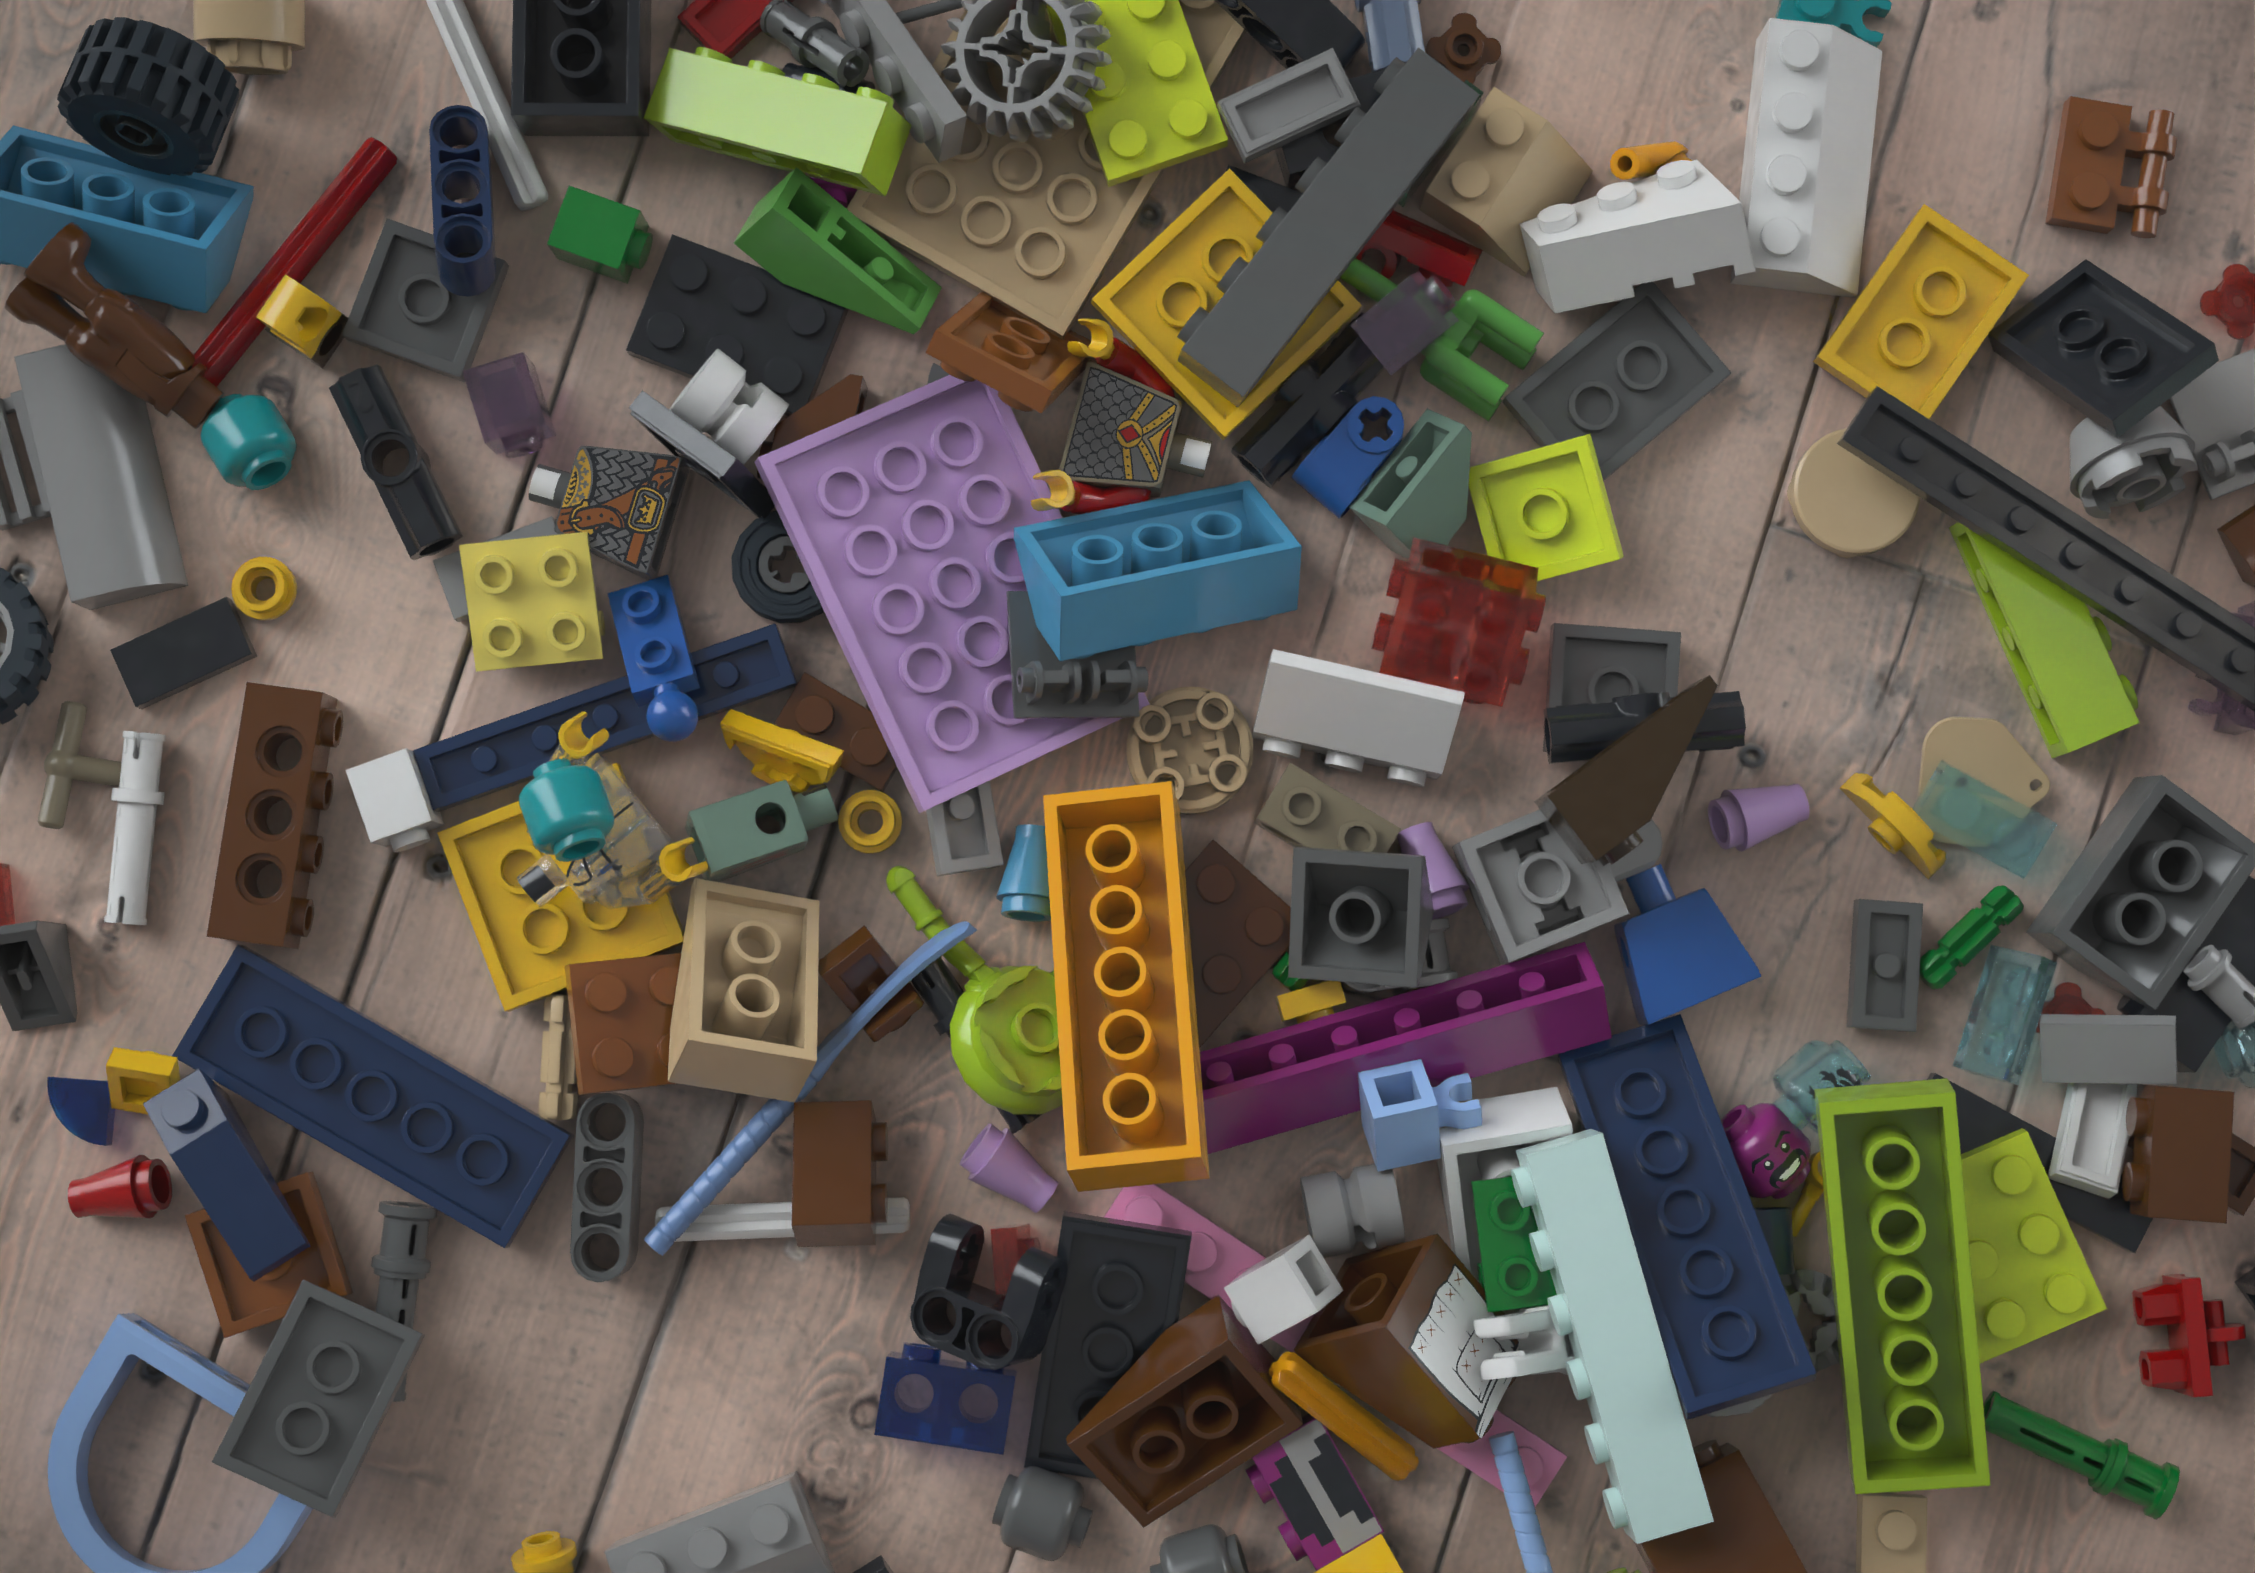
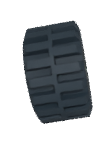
[57,17,239,176]

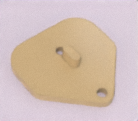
[1916,717,2050,845]

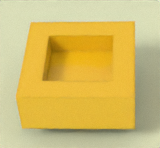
[1275,981,1346,1024]
[106,1047,180,1114]

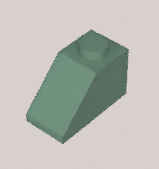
[1349,408,1472,569]

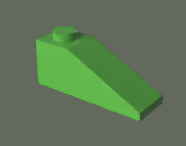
[734,167,942,334]

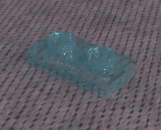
[1912,760,2057,879]
[1953,945,2057,1085]

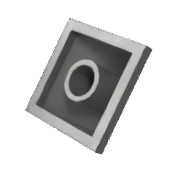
[1288,847,1434,988]

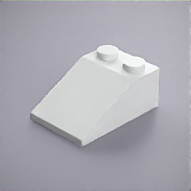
[1437,1087,1573,1282]

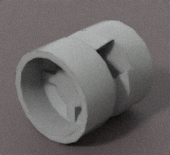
[1300,1164,1405,1258]

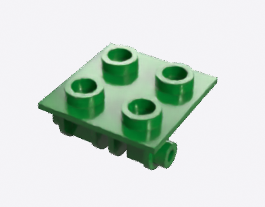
[1471,1176,1557,1312]

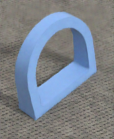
[48,1313,313,1573]

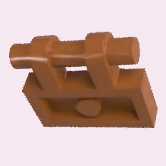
[2045,96,2177,238]

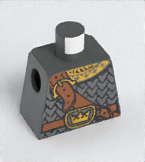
[529,446,690,580]

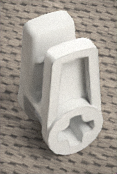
[1473,1305,1575,1380]

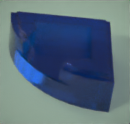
[47,1077,115,1146]

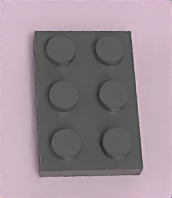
[1502,282,1731,481]
[212,1280,425,1518]

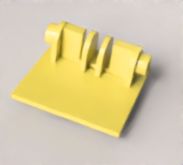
[459,531,605,672]

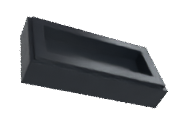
[110,597,257,709]

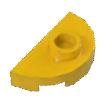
[720,709,844,793]
[1840,773,1946,879]

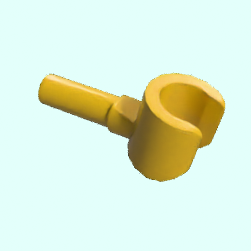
[1792,1151,1824,1237]

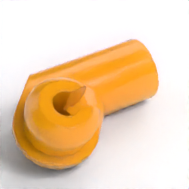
[1610,141,1692,180]

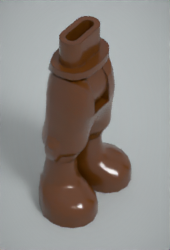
[5,222,224,429]

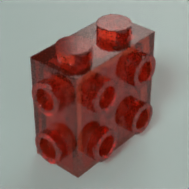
[1371,537,1546,707]

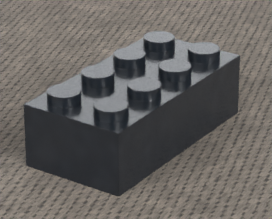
[511,0,651,136]

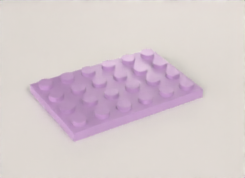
[754,375,1150,813]

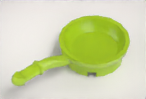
[886,866,1063,1114]

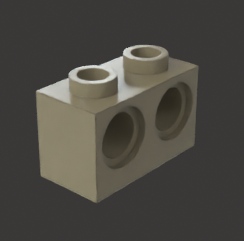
[1254,763,1401,853]

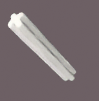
[426,0,549,211]
[655,1197,911,1242]

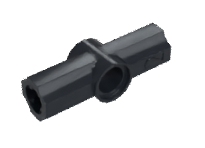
[1231,312,1401,488]
[329,364,463,560]
[1543,691,1746,764]

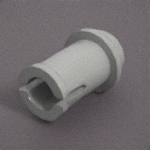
[2183,945,2255,1028]

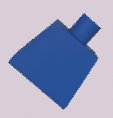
[1614,864,1761,1025]

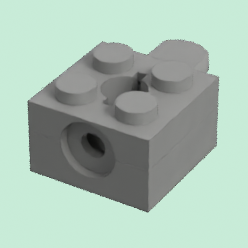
[1452,810,1663,965]

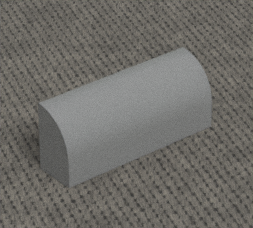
[14,344,188,610]

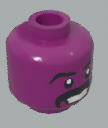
[1721,1103,1811,1199]

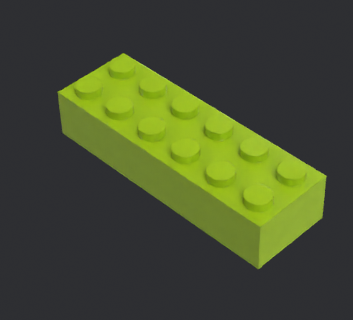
[1814,1078,1991,1494]

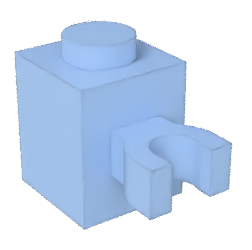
[1358,1059,1482,1172]

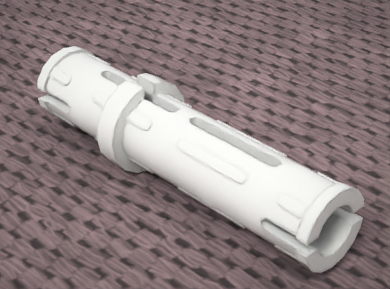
[104,731,166,925]

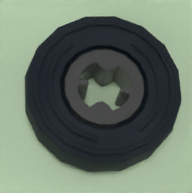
[731,510,824,623]

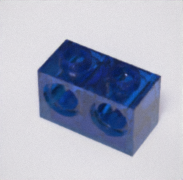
[874,1342,1018,1455]

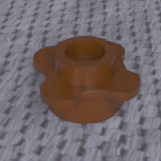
[1426,13,1501,87]

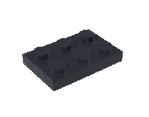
[626,234,849,416]
[1988,259,2219,438]

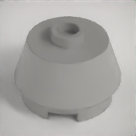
[2070,406,2198,519]

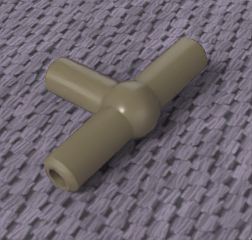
[38,701,122,829]

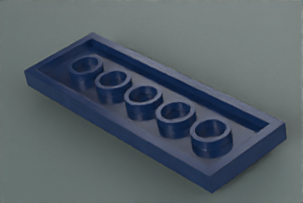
[172,944,574,1248]
[1558,1014,1816,1420]

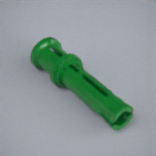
[1983,1391,2180,1520]

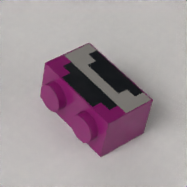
[1245,1414,1384,1571]

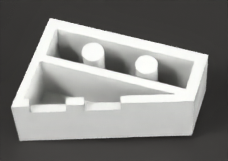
[1520,159,1756,314]

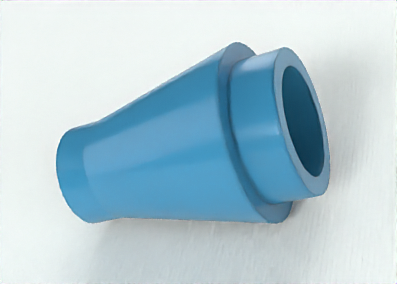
[996,824,1051,922]

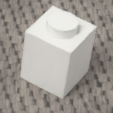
[345,748,444,852]
[1224,1235,1343,1344]

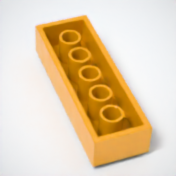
[1043,781,1210,1192]

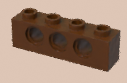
[206,682,343,949]

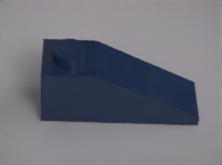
[143,1069,310,1282]

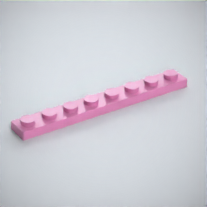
[1104,1184,1567,1507]

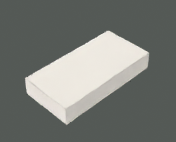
[2048,1083,2137,1199]

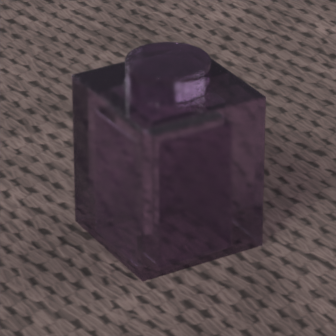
[1351,271,1459,375]
[463,352,556,458]

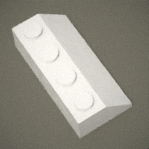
[1730,18,1882,298]

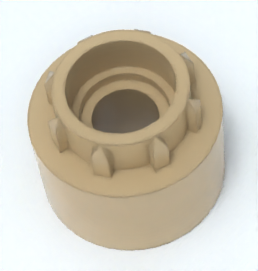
[193,0,305,75]

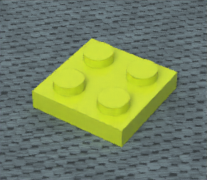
[1469,434,1624,592]

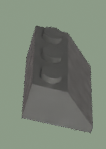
[2026,775,2255,1010]

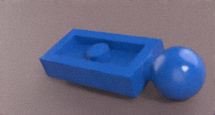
[607,574,700,742]

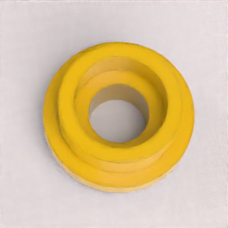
[231,557,297,621]
[838,790,903,854]
[511,1531,577,1573]

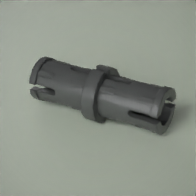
[760,0,870,87]

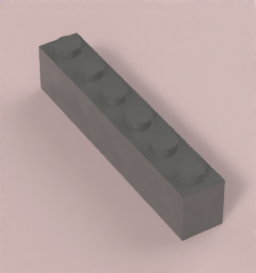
[1177,47,1480,407]

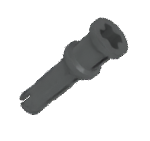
[371,1201,438,1402]

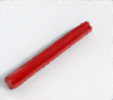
[192,137,397,387]

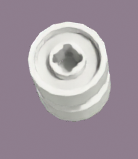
[669,349,789,465]

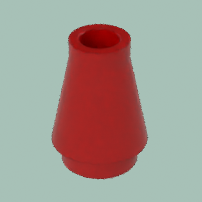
[68,1155,172,1219]

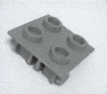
[2169,349,2255,500]

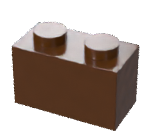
[2122,1084,2234,1224]
[791,1100,888,1247]

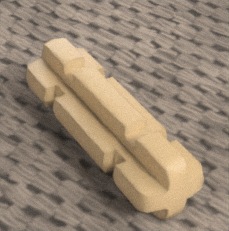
[538,994,578,1120]

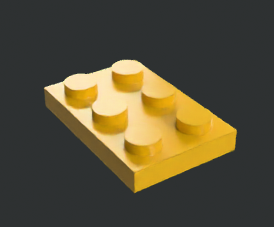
[1813,204,2029,419]

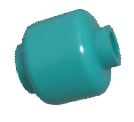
[200,394,297,490]
[519,759,615,862]

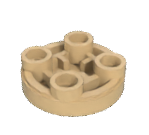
[1787,428,1920,558]
[1127,687,1254,815]

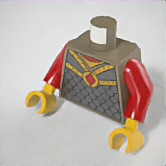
[1031,318,1212,515]

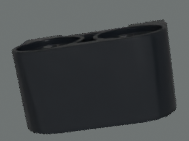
[910,1213,1067,1370]

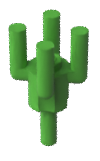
[1340,258,1544,421]

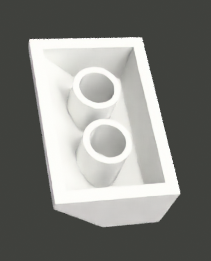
[1252,649,1465,787]

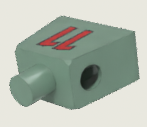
[685,780,838,882]

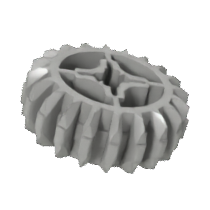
[940,0,1113,142]

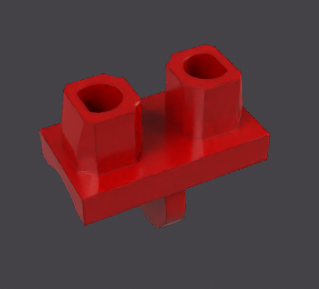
[2132,1274,2246,1397]

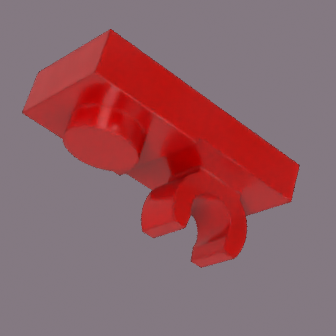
[1356,210,1483,287]

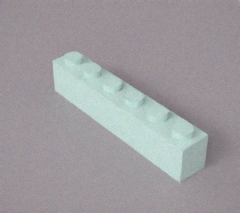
[1511,1129,1714,1544]

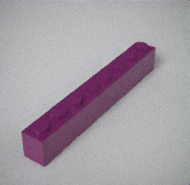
[1200,942,1612,1154]

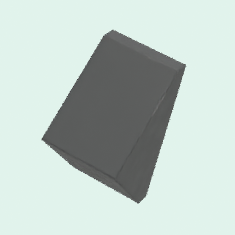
[0,920,78,1031]

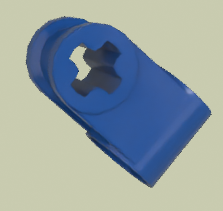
[1291,396,1404,519]

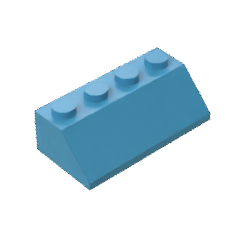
[0,125,254,313]
[1014,480,1302,661]

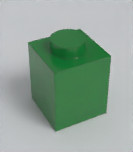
[547,185,653,284]

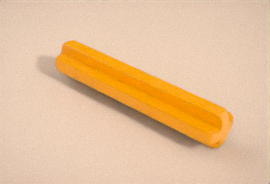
[1268,1352,1419,1481]

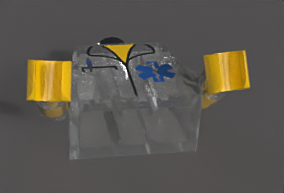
[516,711,708,909]

